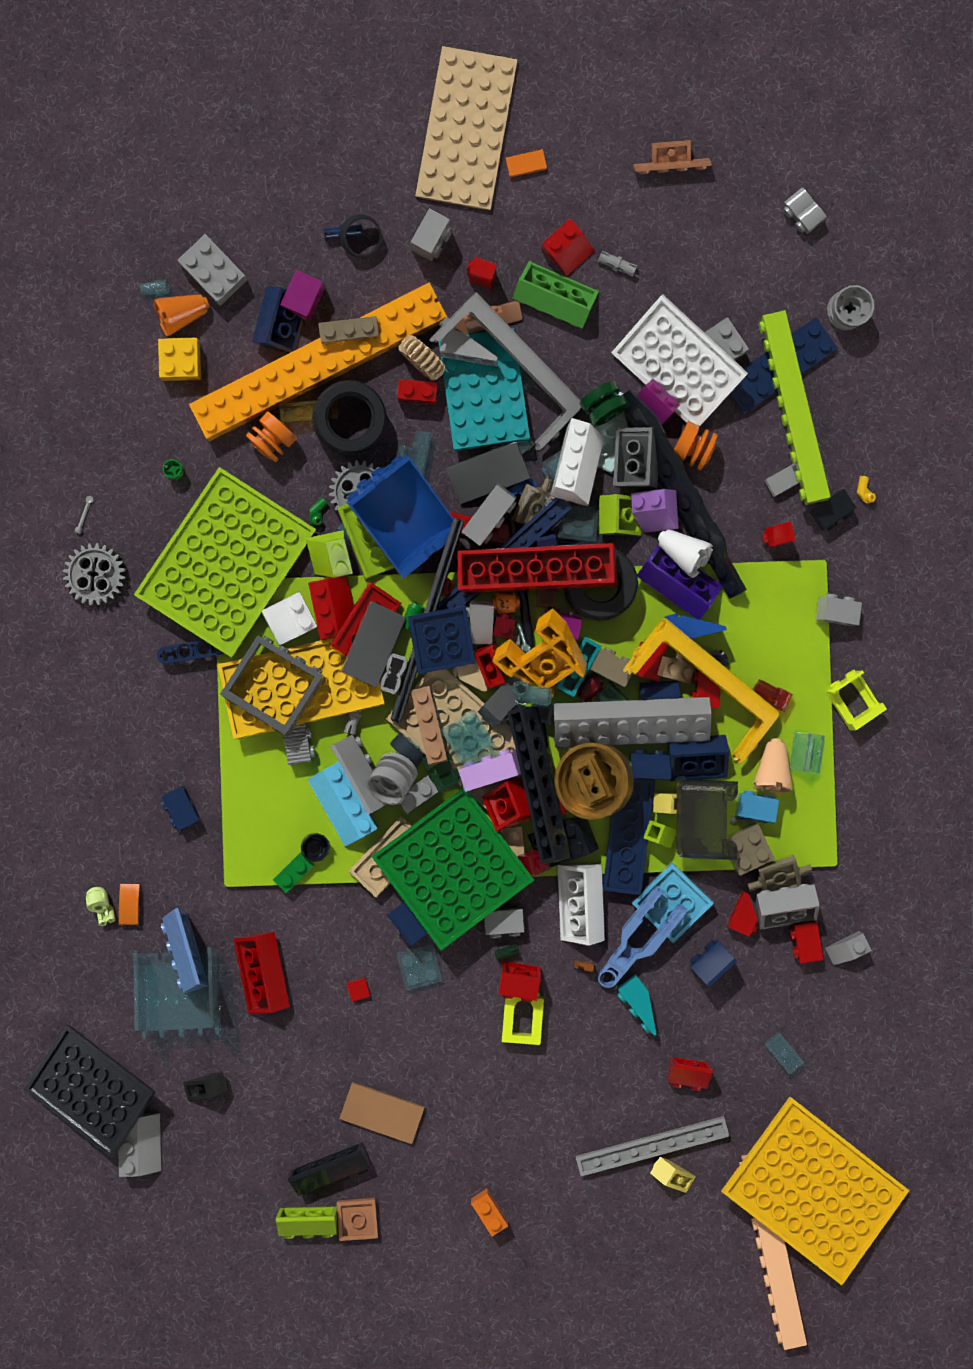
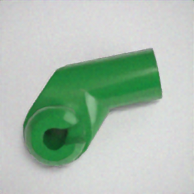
[309,498,328,526]

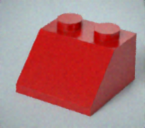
[541,218,595,277]
[482,779,531,832]
[498,960,541,1002]
[667,1057,713,1091]

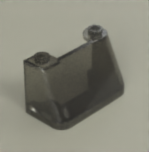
[676,780,738,860]

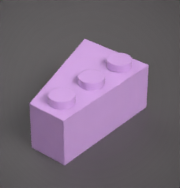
[458,749,521,792]

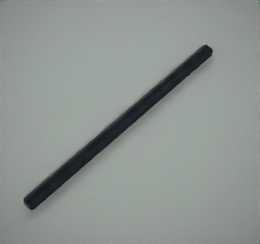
[391,518,464,723]

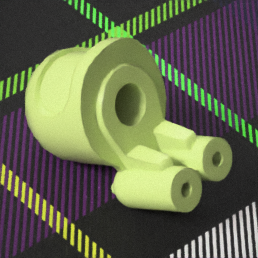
[86,887,115,926]

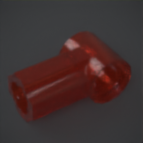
[753,679,793,712]

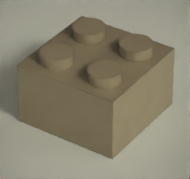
[589,647,632,688]
[721,823,775,876]

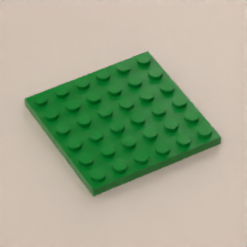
[371,788,534,950]

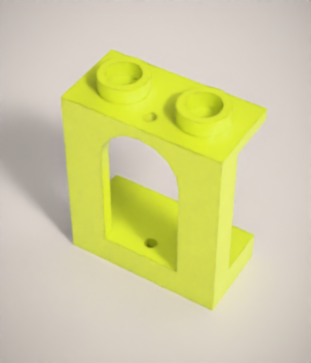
[826,670,887,730]
[502,992,544,1045]

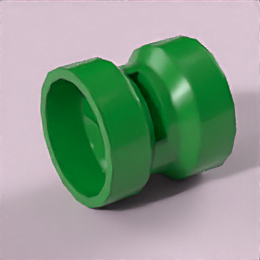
[163,459,185,480]

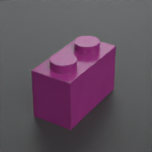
[637,379,680,425]

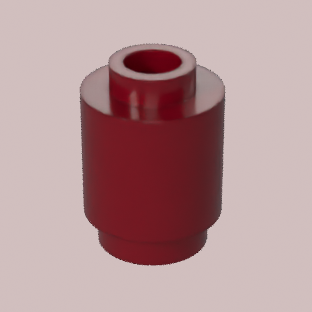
[577,673,604,702]

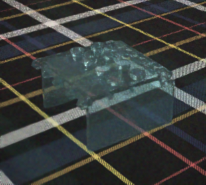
[133,947,220,1039]

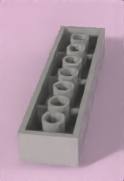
[553,697,711,747]

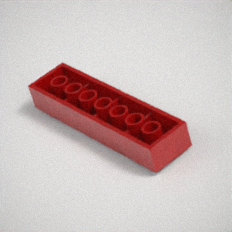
[458,543,617,593]

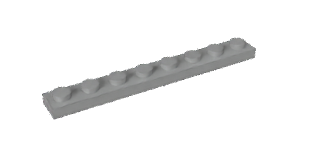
[576,1116,729,1176]

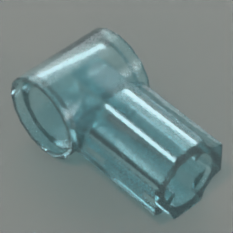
[512,680,552,706]

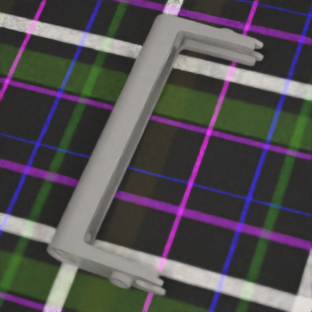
[430,292,581,450]

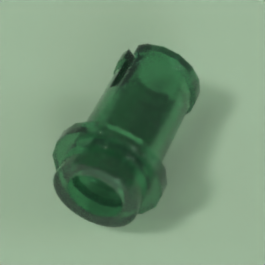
[494,944,520,963]

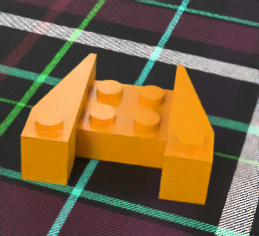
[493,608,587,699]

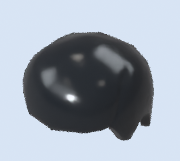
[301,833,330,862]

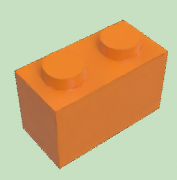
[471,1188,508,1236]

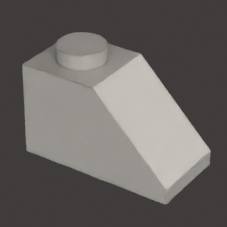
[825,931,872,965]

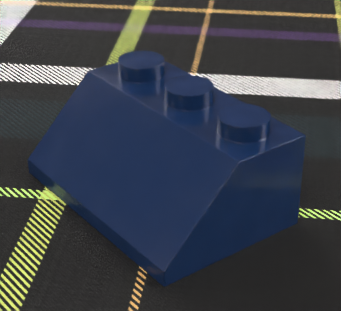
[252,286,304,353]
[668,735,729,782]

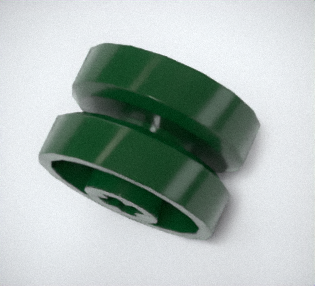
[579,381,629,427]

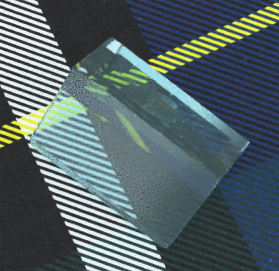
[790,732,825,774]

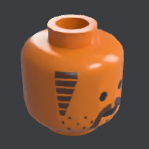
[492,591,520,616]

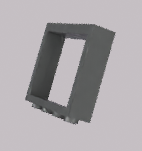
[220,635,325,737]

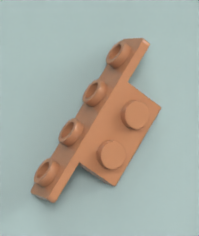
[633,140,712,174]
[453,301,522,335]

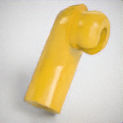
[857,476,876,504]

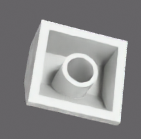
[261,592,317,645]

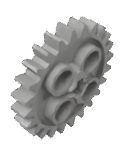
[329,460,379,511]
[63,543,127,606]

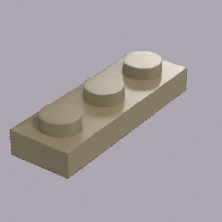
[319,316,379,344]

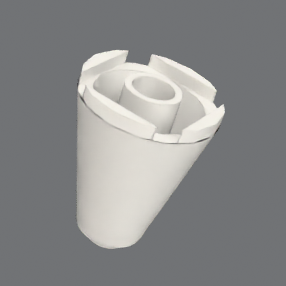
[658,529,713,578]

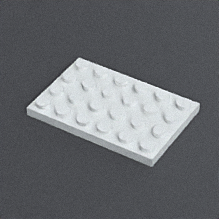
[611,294,748,427]

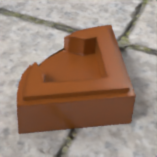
[574,960,594,972]

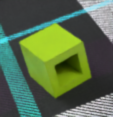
[644,820,677,849]

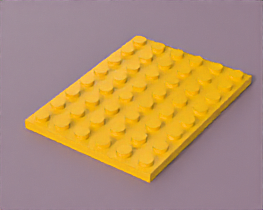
[721,1097,910,1285]

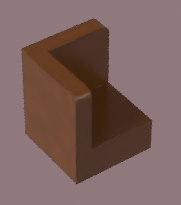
[536,589,557,607]

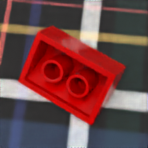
[308,576,354,640]

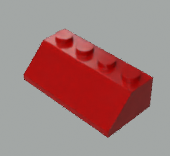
[233,931,290,1014]

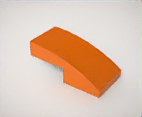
[119,884,140,925]

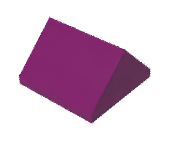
[280,270,326,322]

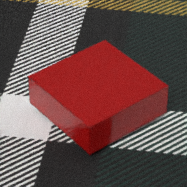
[346,977,371,1002]

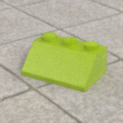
[276,1207,338,1239]

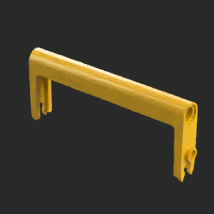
[623,618,779,764]

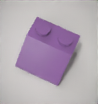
[631,489,679,533]

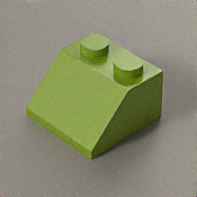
[599,494,642,536]
[306,530,353,578]

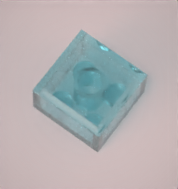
[441,710,495,763]

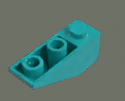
[617,974,656,1036]

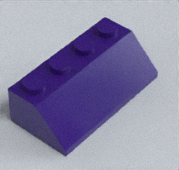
[637,544,722,620]

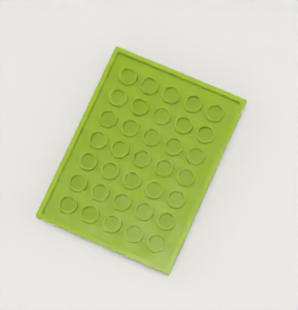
[134,467,316,658]

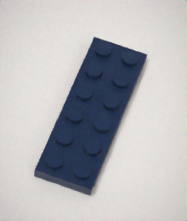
[729,317,838,415]
[602,778,655,895]

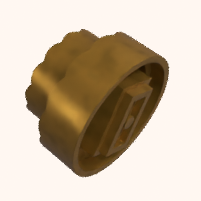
[555,743,634,820]

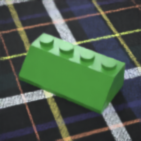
[512,261,599,329]

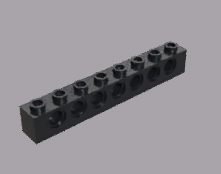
[507,706,571,864]

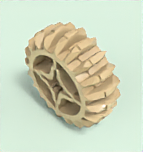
[398,335,446,381]

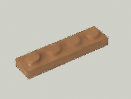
[411,686,448,766]

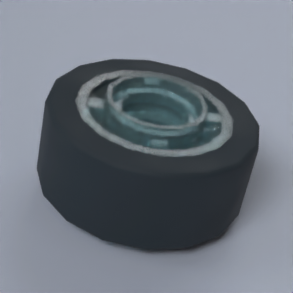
[390,732,426,767]

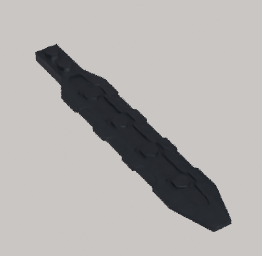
[622,389,747,599]

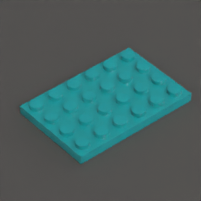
[439,328,530,452]

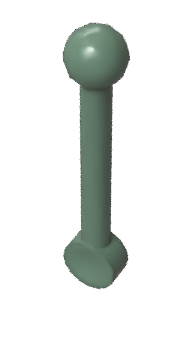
[513,616,531,653]

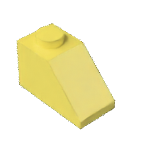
[653,793,696,814]
[650,1157,696,1193]

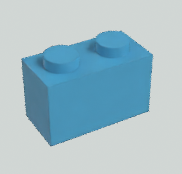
[735,790,779,824]

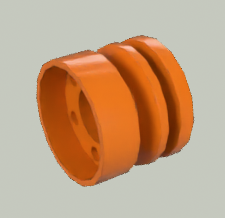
[246,411,298,463]
[674,421,718,471]

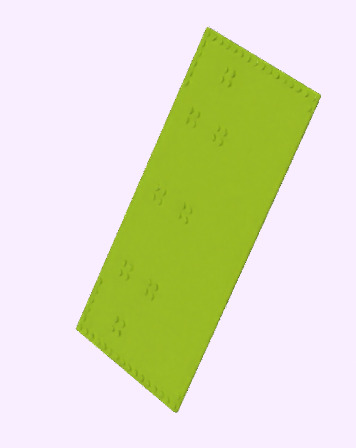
[217,560,838,887]

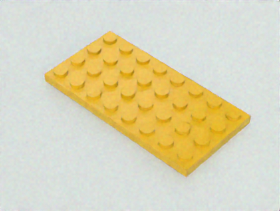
[218,637,385,740]

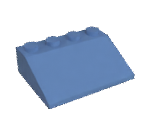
[161,908,209,993]

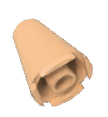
[753,739,792,793]

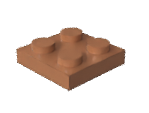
[337,1198,378,1241]

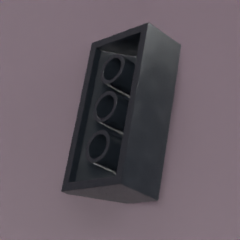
[288,1142,371,1196]

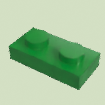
[273,852,314,893]

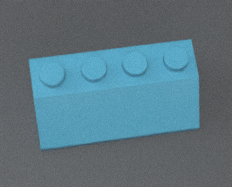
[307,762,379,846]

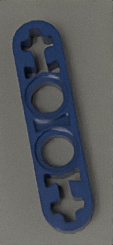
[157,640,224,664]

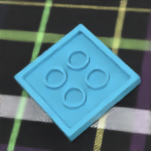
[632,862,714,943]

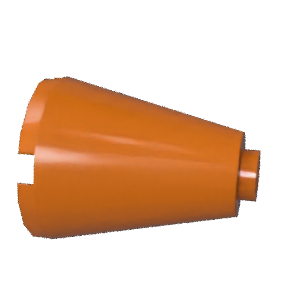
[153,294,209,336]

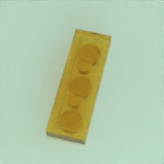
[279,400,338,424]

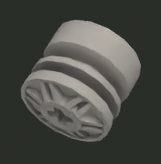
[827,285,874,330]
[367,753,417,805]

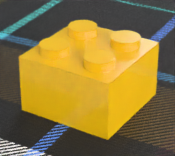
[158,338,201,381]

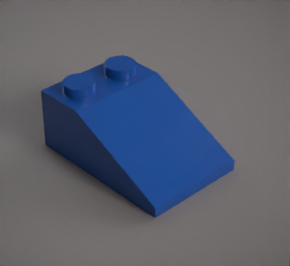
[665,613,727,638]

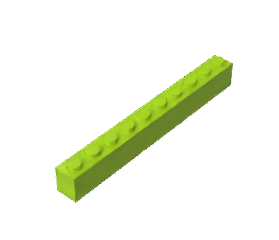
[759,310,831,505]

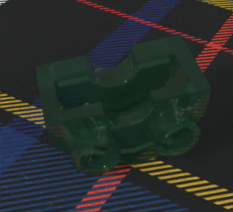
[422,751,461,792]

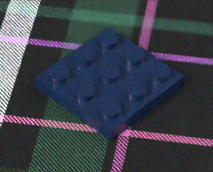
[408,606,475,674]

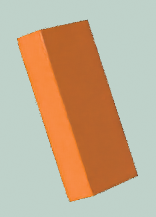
[506,149,547,178]

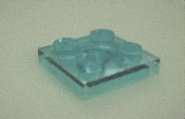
[396,944,443,991]

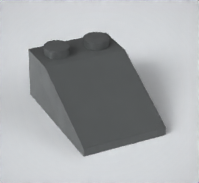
[613,427,658,489]

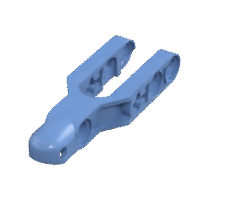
[598,886,688,988]

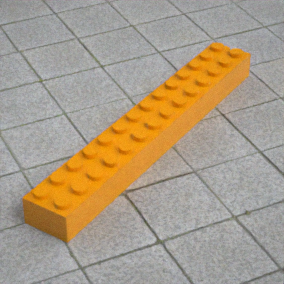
[189,282,447,442]

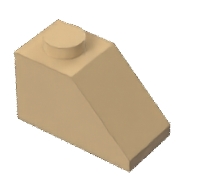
[452,656,487,692]

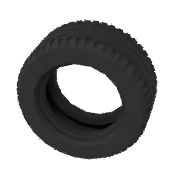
[312,380,387,455]

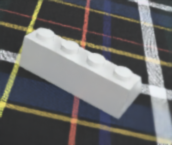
[550,418,604,506]
[558,863,605,945]

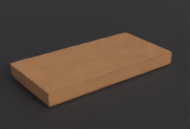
[339,1081,425,1144]

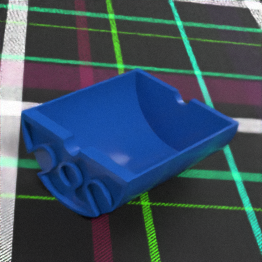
[346,455,454,579]

